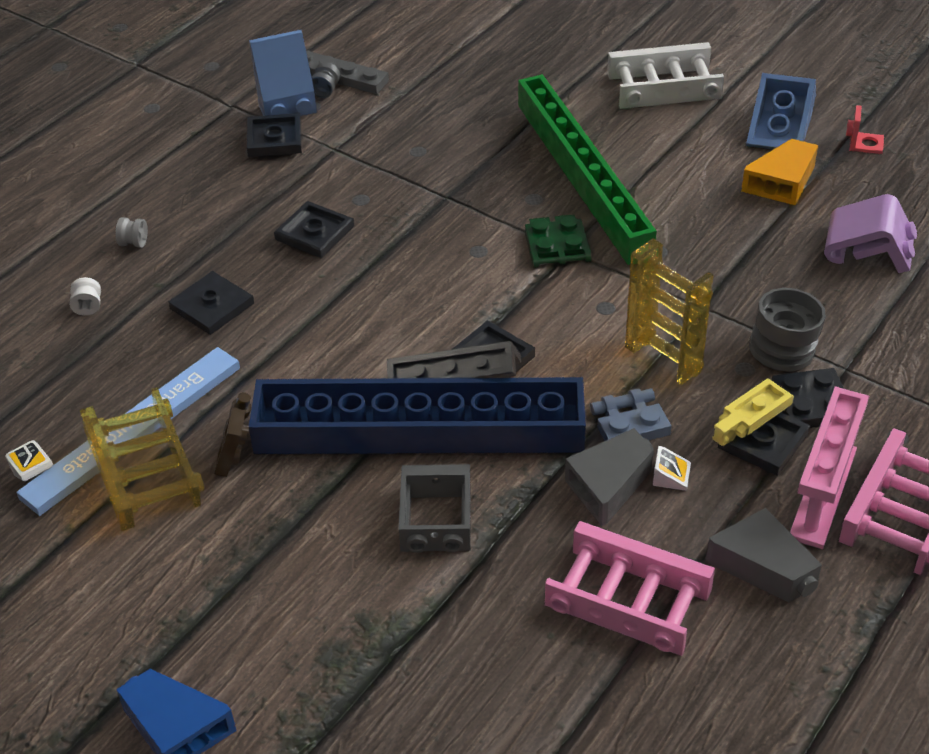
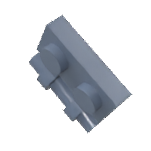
[590,388,671,441]

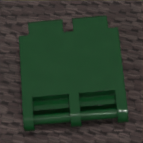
[525,214,592,268]

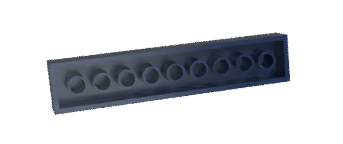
[249,377,586,454]

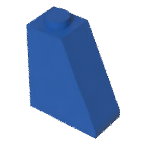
[117,669,237,754]

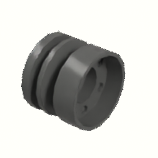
[749,287,826,372]

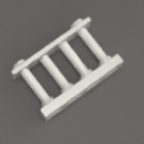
[608,42,724,109]

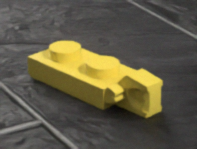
[712,378,794,446]

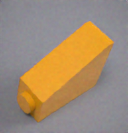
[741,139,818,205]

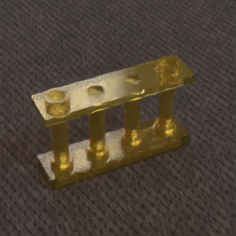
[625,238,713,385]
[80,387,204,531]

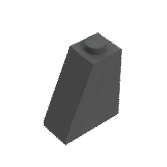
[565,428,654,526]
[706,508,822,603]

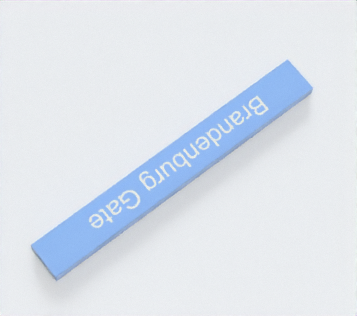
[16,347,240,516]

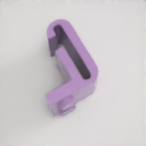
[824,194,917,273]

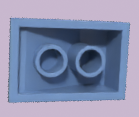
[249,30,317,116]
[746,73,816,149]

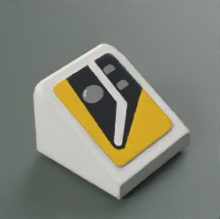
[5,440,53,481]
[653,446,691,491]

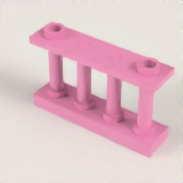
[790,387,869,549]
[839,428,929,575]
[545,521,715,656]

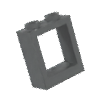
[399,464,471,553]

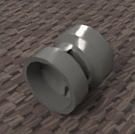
[311,62,341,98]

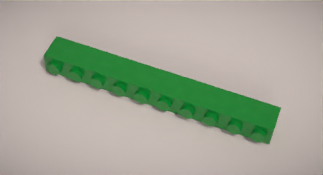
[518,74,657,265]

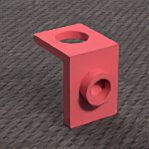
[846,105,884,154]

